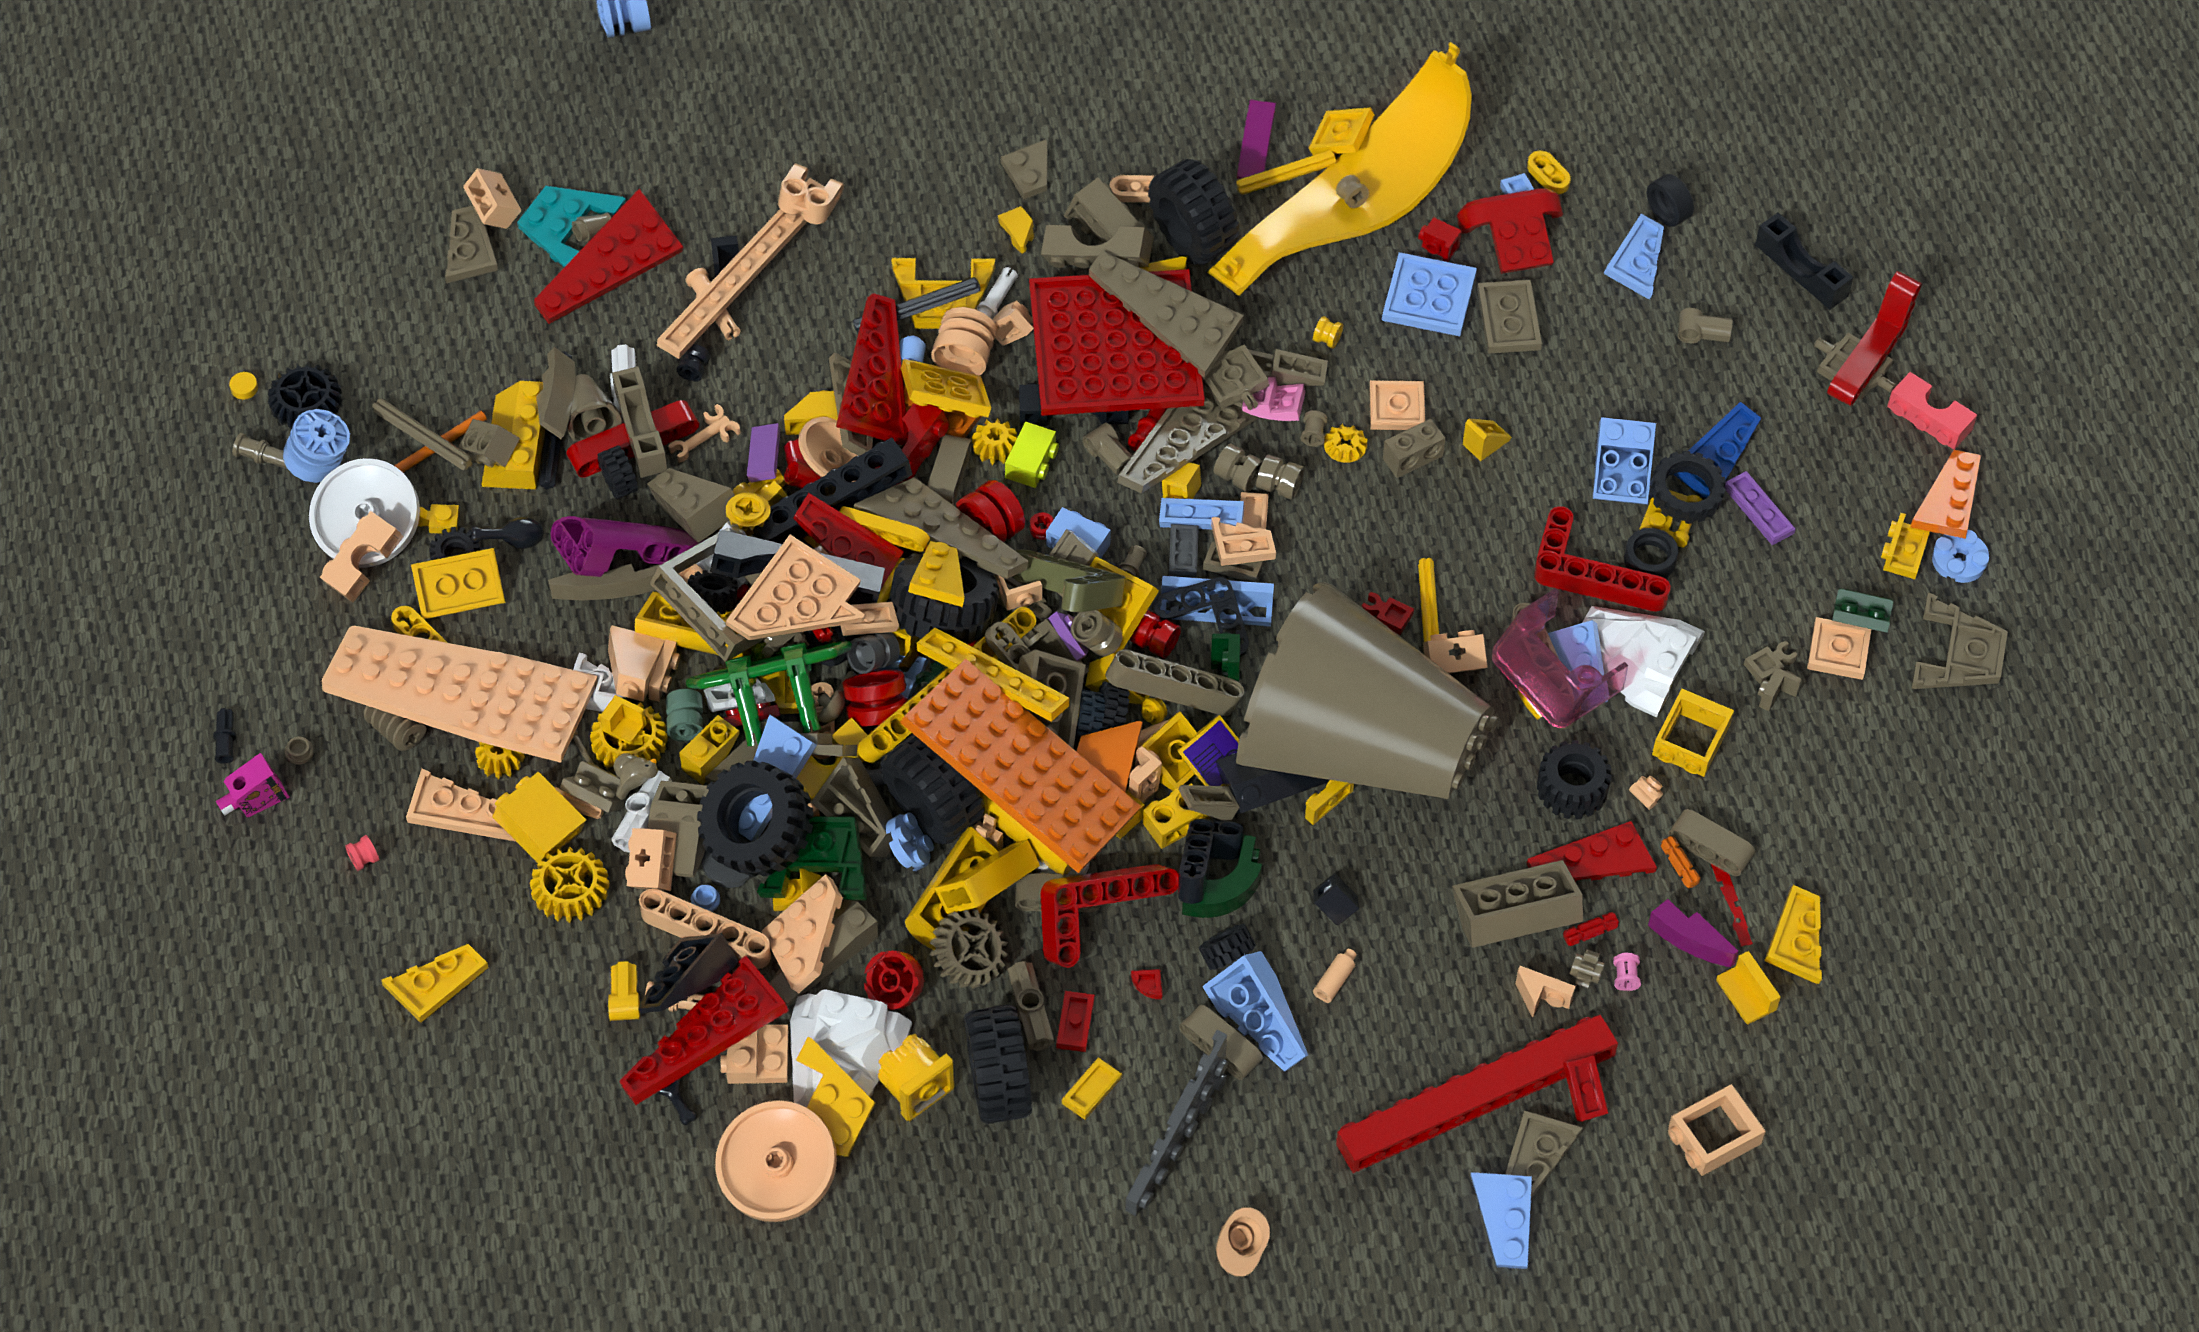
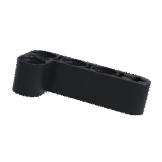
[1178,819,1244,904]

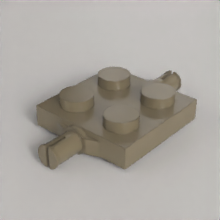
[1814,332,1897,400]
[1202,345,1270,410]

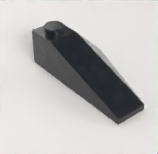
[1215,753,1330,814]
[638,933,739,1013]

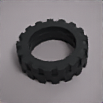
[1650,451,1726,524]

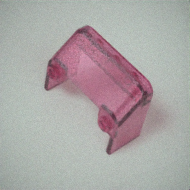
[1492,588,1628,728]

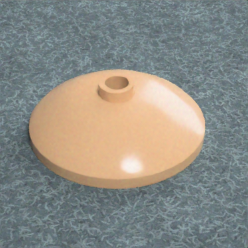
[799,417,858,482]

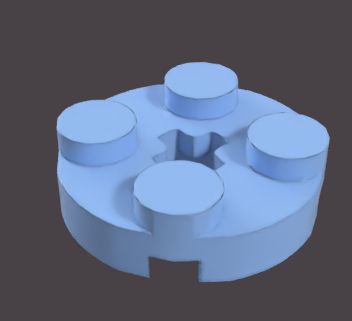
[1932,530,1989,583]
[886,812,934,871]

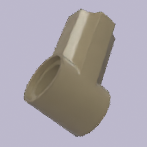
[1678,308,1733,343]
[1082,423,1132,475]

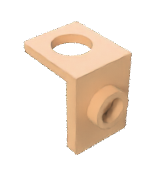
[995,574,1042,611]

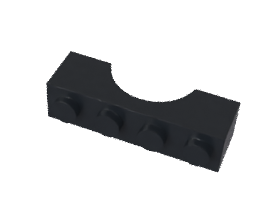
[1755,213,1853,310]
[1019,383,1128,426]

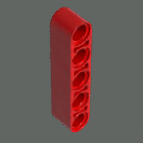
[566,400,699,478]

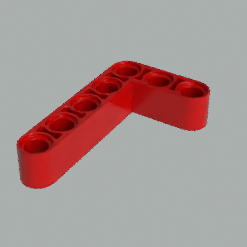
[1827,271,1922,406]
[1534,506,1670,612]
[1041,864,1179,968]

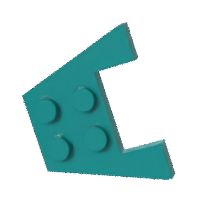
[517,186,626,267]

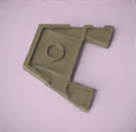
[1911,593,2008,689]

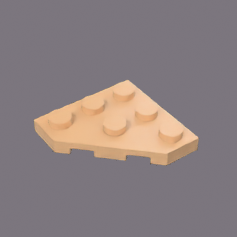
[762,874,843,993]

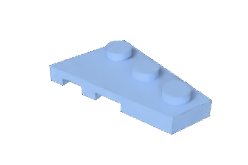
[1548,620,1608,708]
[1471,1173,1532,1269]

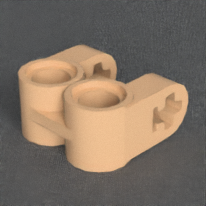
[778,163,844,224]

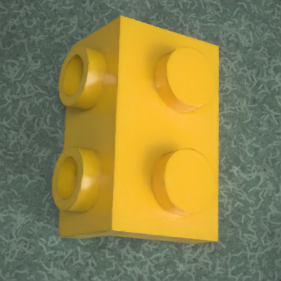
[1881,513,1930,579]

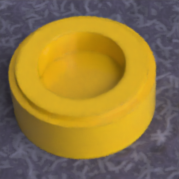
[229,372,258,399]

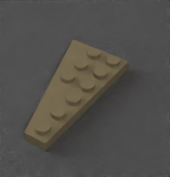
[1117,383,1260,493]
[853,477,1028,579]

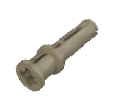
[232,433,287,469]

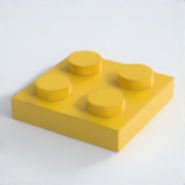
[1309,108,1374,155]

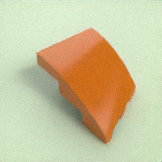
[1076,721,1143,793]

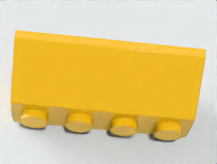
[482,381,546,489]

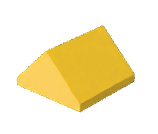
[1140,711,1198,791]

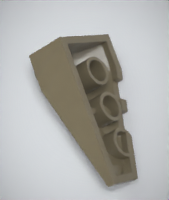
[769,900,878,1006]

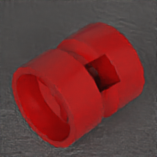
[1129,610,1181,659]

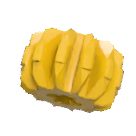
[972,418,1017,466]
[475,742,525,780]

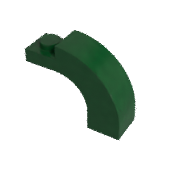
[1182,835,1262,918]

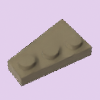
[445,205,498,283]
[1505,1111,1582,1199]

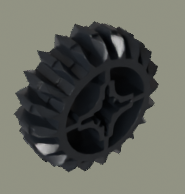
[268,362,342,430]

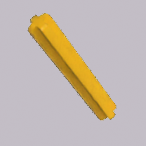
[1236,150,1336,195]
[1418,558,1439,642]

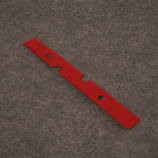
[1711,864,1753,946]

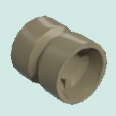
[1213,443,1263,492]
[1256,454,1305,500]
[1071,610,1122,657]

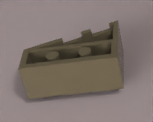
[1064,177,1148,245]

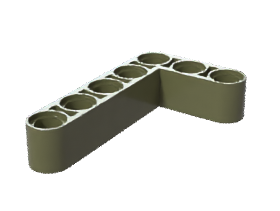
[1012,550,1125,612]

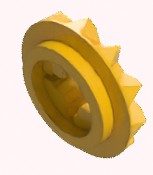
[1324,423,1367,463]
[726,493,770,530]

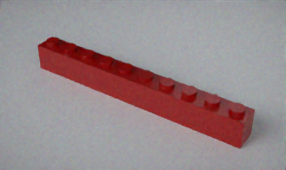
[1336,1014,1618,1173]

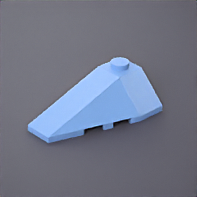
[1203,951,1308,1071]

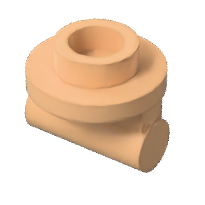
[1629,776,1663,810]

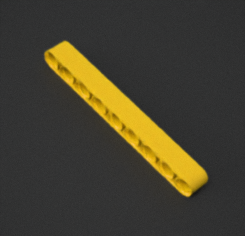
[858,607,1036,763]

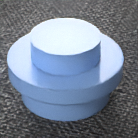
[691,885,720,912]

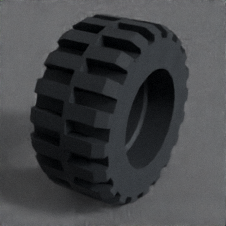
[1148,159,1240,265]
[889,551,999,644]
[880,734,985,844]
[697,760,814,877]
[964,1004,1032,1124]

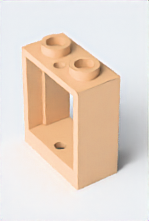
[1668,1084,1766,1176]

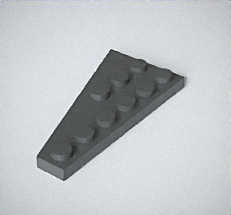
[1126,1030,1228,1216]

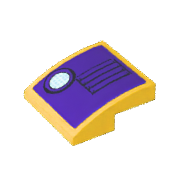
[1177,715,1239,786]

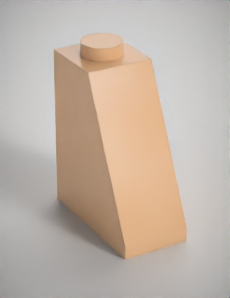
[608,625,665,702]

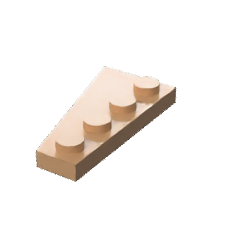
[406,769,516,842]

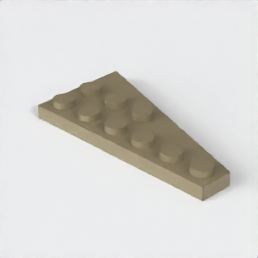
[1089,251,1244,378]

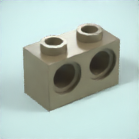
[458,419,520,468]
[1383,419,1445,478]

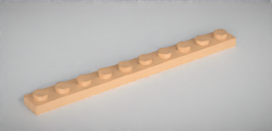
[657,178,825,359]

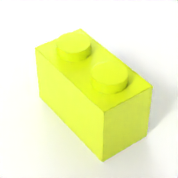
[1005,422,1059,488]

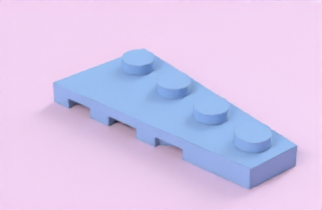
[738,714,817,841]

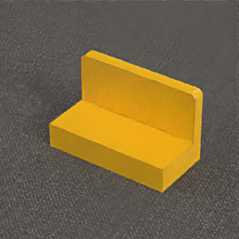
[1716,951,1781,1024]

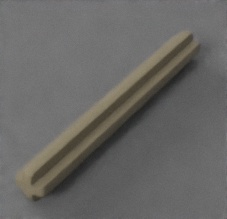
[372,398,473,470]

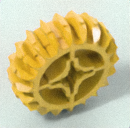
[590,700,668,771]
[530,846,609,923]

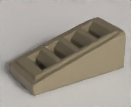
[1179,785,1239,821]

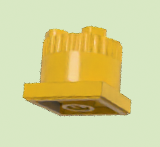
[878,1034,954,1122]

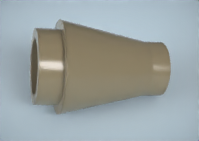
[572,213,611,242]

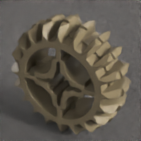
[930,909,1008,988]

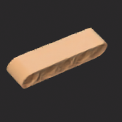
[639,888,771,969]

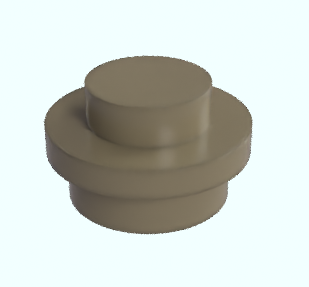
[285,737,314,764]

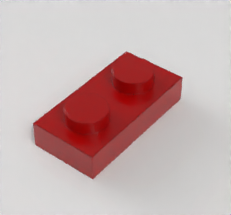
[721,702,780,727]
[1057,991,1094,1052]
[1563,1055,1608,1121]

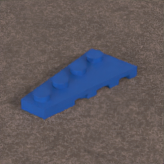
[1673,402,1761,499]

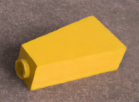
[935,840,1040,914]

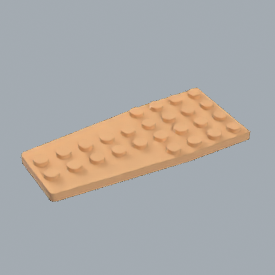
[322,626,597,762]

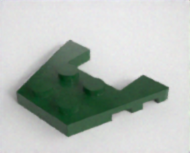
[757,816,867,900]

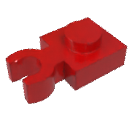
[1361,592,1414,635]

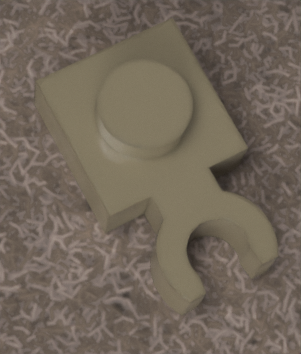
[1744,641,1797,685]

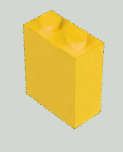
[492,771,586,863]

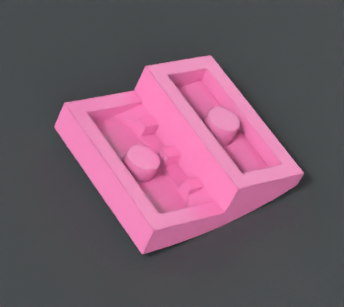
[1242,377,1305,421]

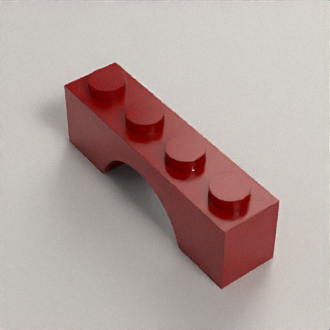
[856,403,950,487]

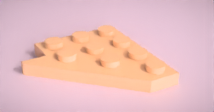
[726,535,865,640]

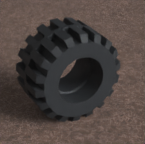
[1537,740,1612,819]

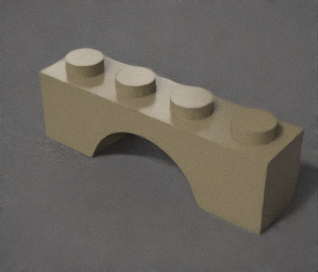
[1041,225,1153,268]
[612,366,667,478]

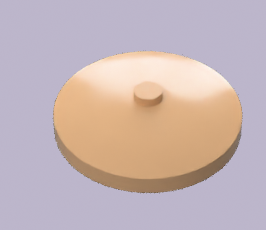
[715,1101,837,1222]

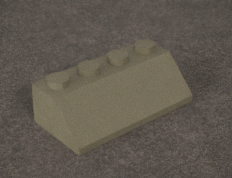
[1452,860,1583,948]

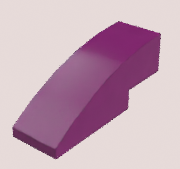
[1237,100,1276,179]
[1648,899,1738,968]

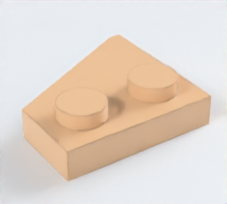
[1211,517,1276,566]

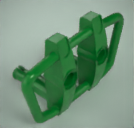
[686,640,852,746]

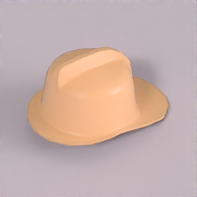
[1216,1208,1270,1276]

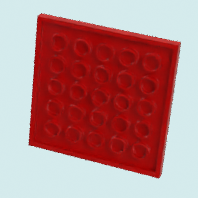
[1029,269,1205,416]

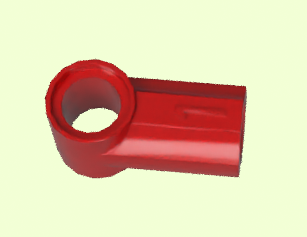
[784,439,821,489]

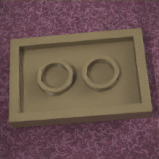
[1477,280,1542,354]

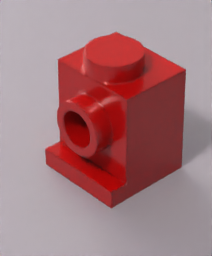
[1418,217,1462,262]

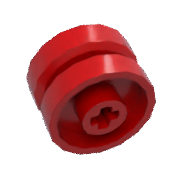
[956,480,1025,542]
[842,670,908,726]

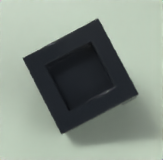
[711,235,739,278]
[1313,873,1359,925]

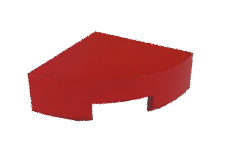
[1131,969,1162,999]

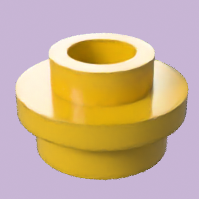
[1141,698,1167,725]

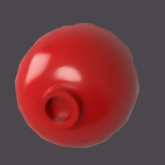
[864,950,924,1010]

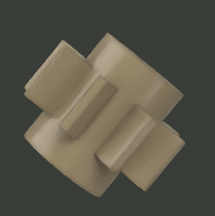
[1570,950,1605,988]

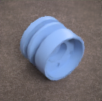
[596,0,651,38]
[283,409,350,483]

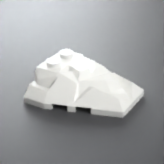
[1582,606,1705,717]
[790,990,912,1107]

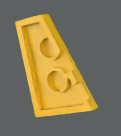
[1764,885,1822,984]

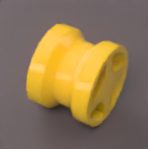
[1313,316,1343,349]

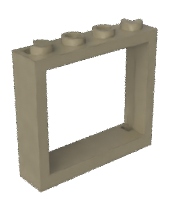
[650,528,767,661]

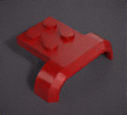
[1457,188,1563,274]

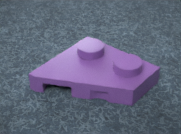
[1048,612,1089,661]

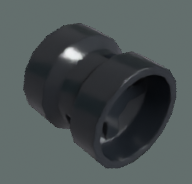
[676,344,711,382]

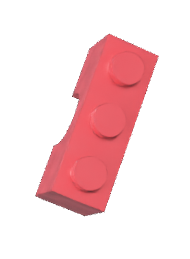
[1887,372,1977,450]

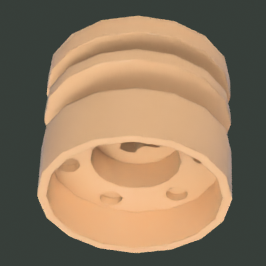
[932,307,997,375]

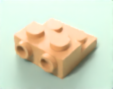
[721,1025,788,1084]

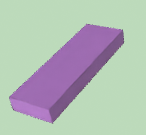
[747,423,780,482]
[1724,471,1795,545]

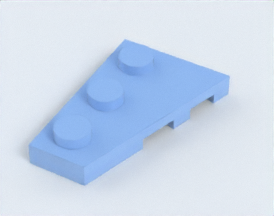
[1604,214,1664,299]

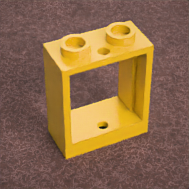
[1652,689,1734,777]

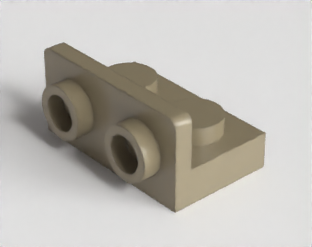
[559,761,628,813]

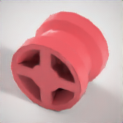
[345,835,379,871]

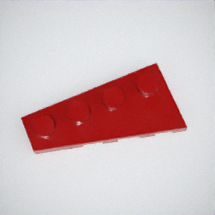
[1527,821,1657,882]

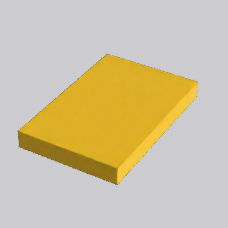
[411,548,505,619]

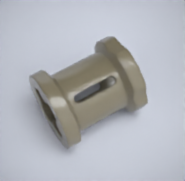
[1300,411,1328,447]

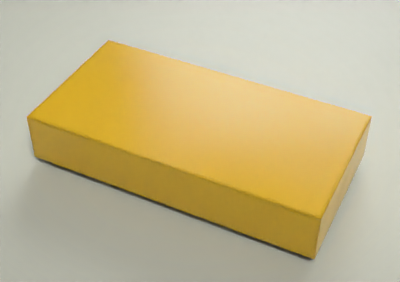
[1062,1057,1122,1120]

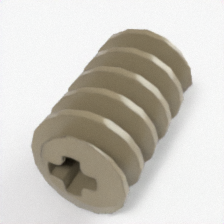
[364,706,426,751]

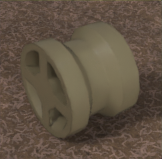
[1336,175,1369,208]

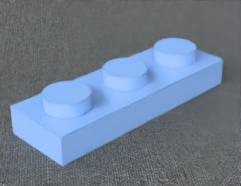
[1159,498,1244,529]

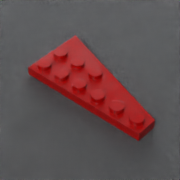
[619,955,789,1105]

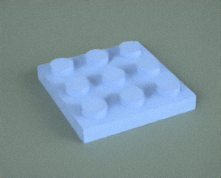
[1382,253,1477,336]

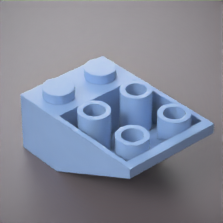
[1593,417,1656,505]

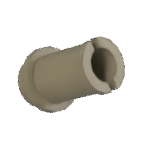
[1119,545,1147,578]

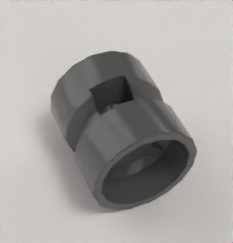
[847,632,900,674]

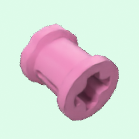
[1613,953,1641,991]

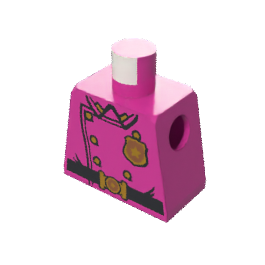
[216,753,289,817]

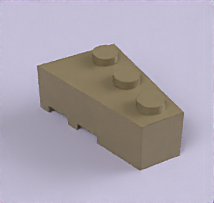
[647,468,735,543]
[811,757,893,857]

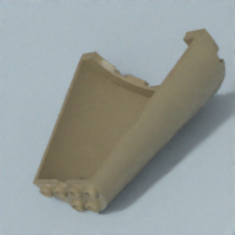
[1236,582,1499,799]

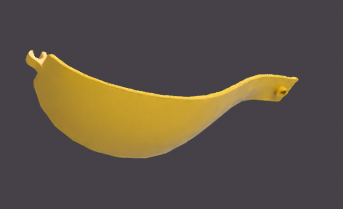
[1208,42,1472,296]

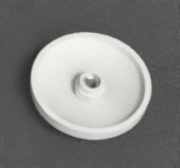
[309,459,420,568]

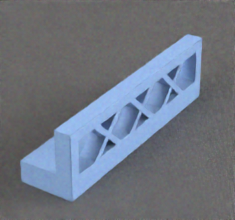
[1160,576,1274,626]

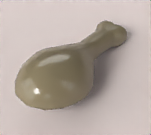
[817,671,857,723]

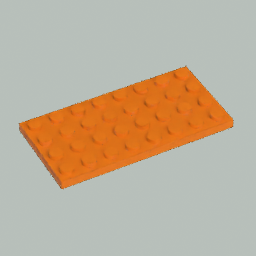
[900,659,1142,874]

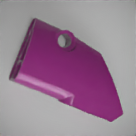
[551,516,705,577]

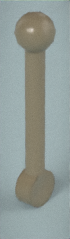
[572,730,599,767]

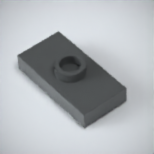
[1169,524,1198,577]

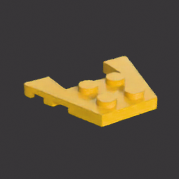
[892,258,995,329]
[796,1037,876,1157]

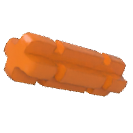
[1661,836,1700,888]

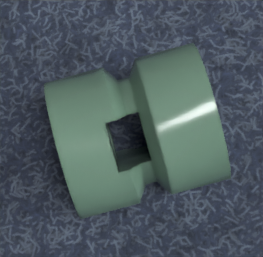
[666,689,704,742]

